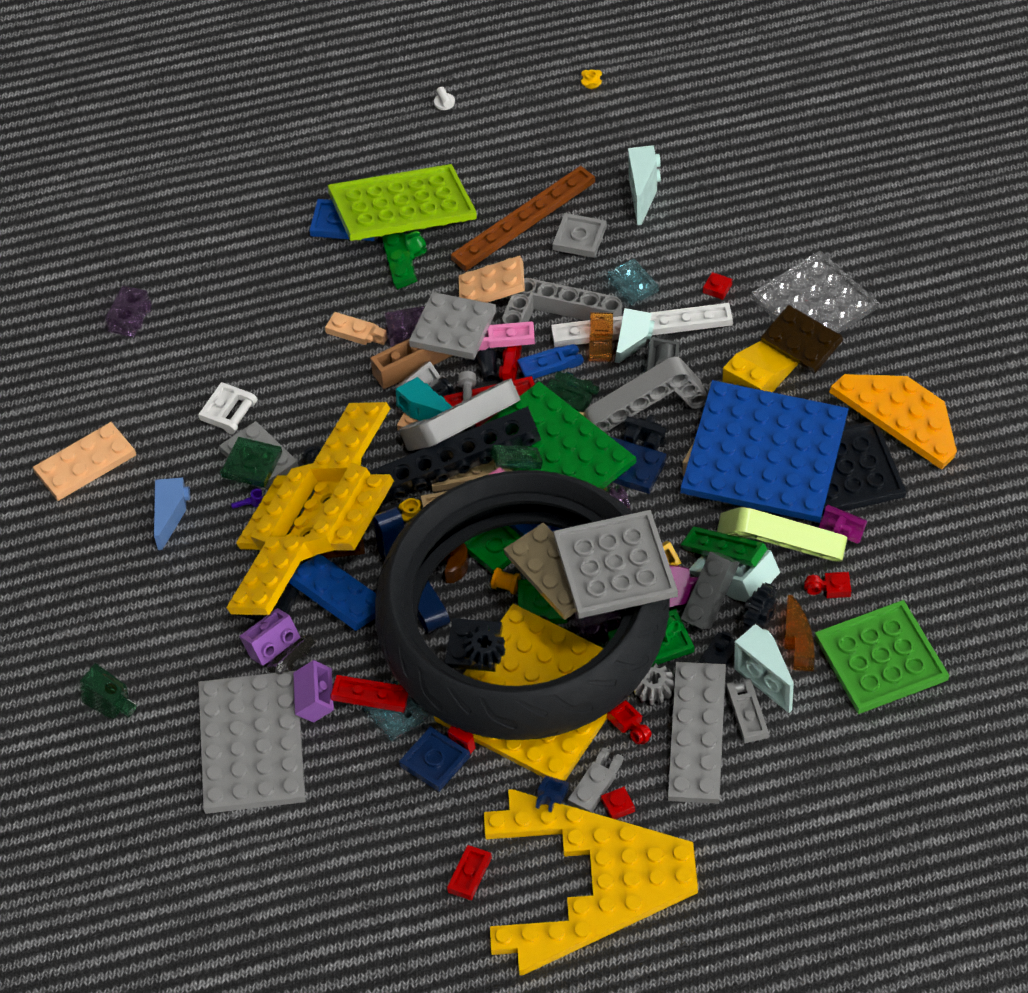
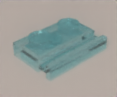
[607,258,659,305]

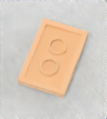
[459,256,525,303]

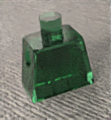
[80,663,137,719]

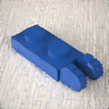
[517,344,584,379]

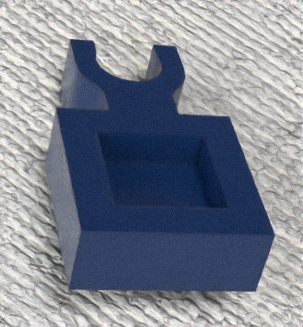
[536,775,570,812]

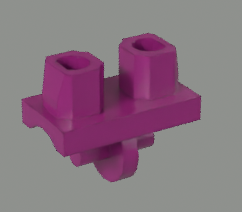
[819,505,867,544]

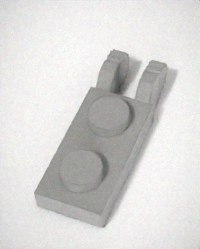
[568,748,624,812]

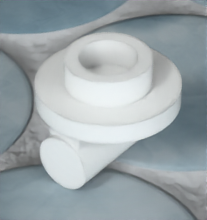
[434,87,455,110]

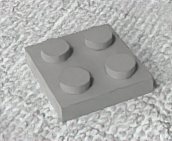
[552,213,607,258]

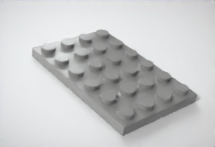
[199,670,306,814]

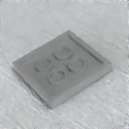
[409,292,496,360]

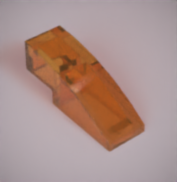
[785,595,814,671]

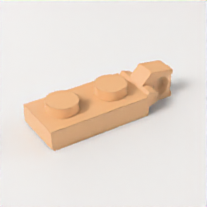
[325,312,388,345]

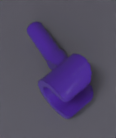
[231,489,263,509]

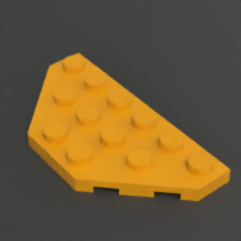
[829,374,957,470]

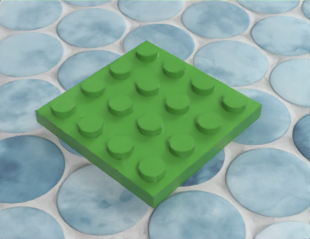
[815,600,949,714]

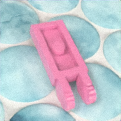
[478,321,535,351]

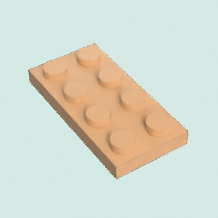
[33,422,136,501]

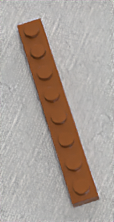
[451,165,595,272]

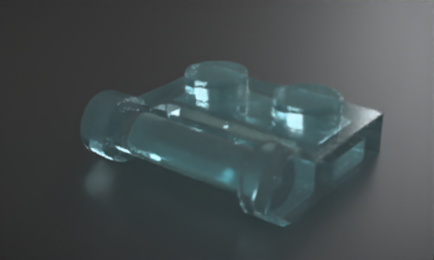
[363,680,428,741]

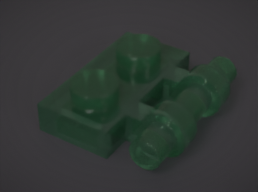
[546,371,599,412]

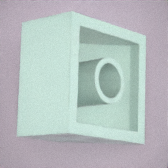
[615,308,655,363]

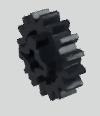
[743,582,778,632]

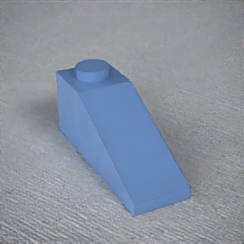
[154,477,190,550]

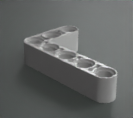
[502,278,622,324]
[584,357,707,432]
[398,378,521,451]

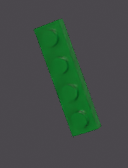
[681,526,768,567]

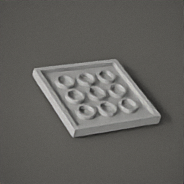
[553,510,678,619]

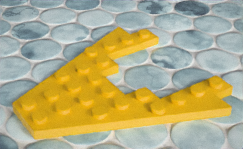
[484,789,698,975]

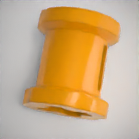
[491,567,521,595]

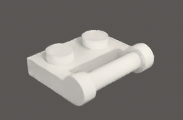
[198,382,257,434]

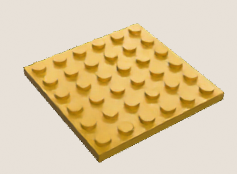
[434,604,607,781]

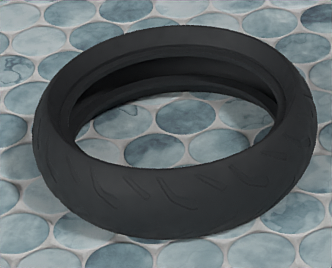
[375,470,670,740]

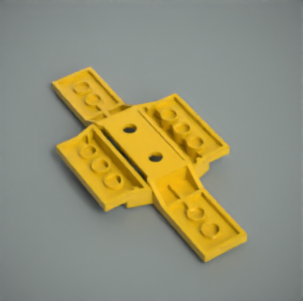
[226,402,394,615]

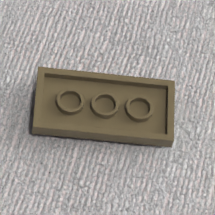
[504,522,577,620]

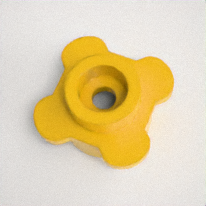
[581,70,602,89]
[399,498,422,522]

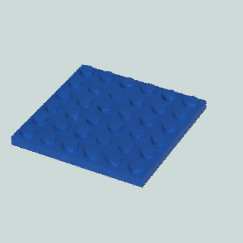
[680,380,849,523]

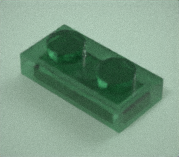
[491,445,543,470]

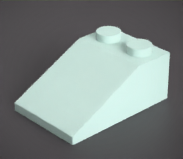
[628,145,661,225]
[689,550,780,602]
[734,624,794,713]

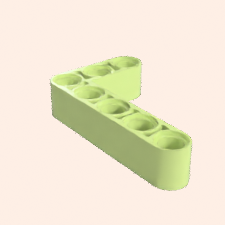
[717,507,847,562]

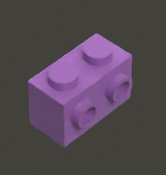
[239,608,301,666]
[293,660,334,723]

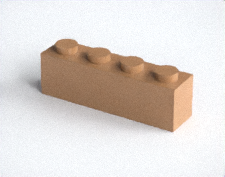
[370,339,453,389]

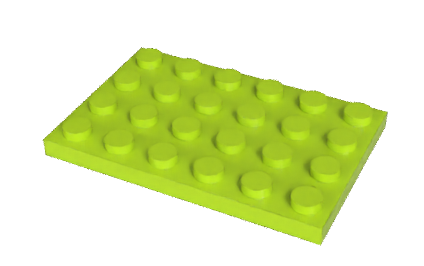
[328,164,477,241]

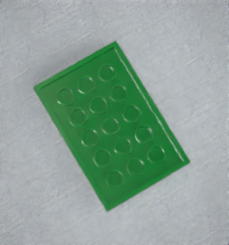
[484,381,636,490]

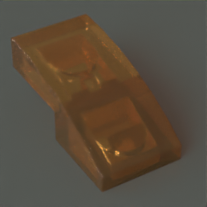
[589,312,613,362]

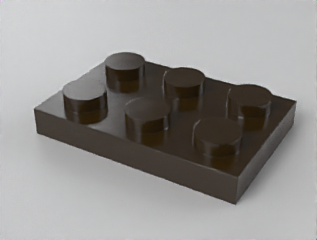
[761,304,843,373]

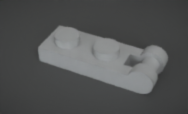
[725,678,769,743]

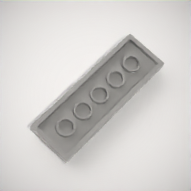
[668,662,726,804]

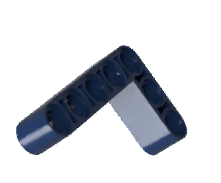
[373,507,450,633]

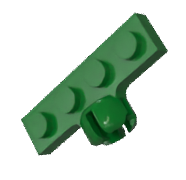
[382,230,427,290]

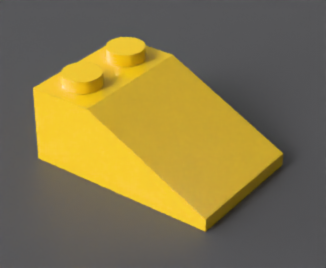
[723,340,798,392]

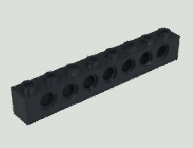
[369,406,541,508]

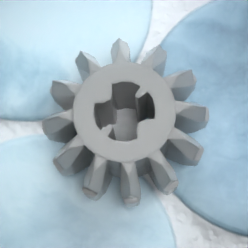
[634,663,675,706]

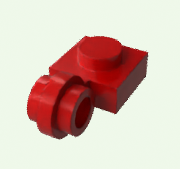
[804,572,851,598]
[607,701,651,745]

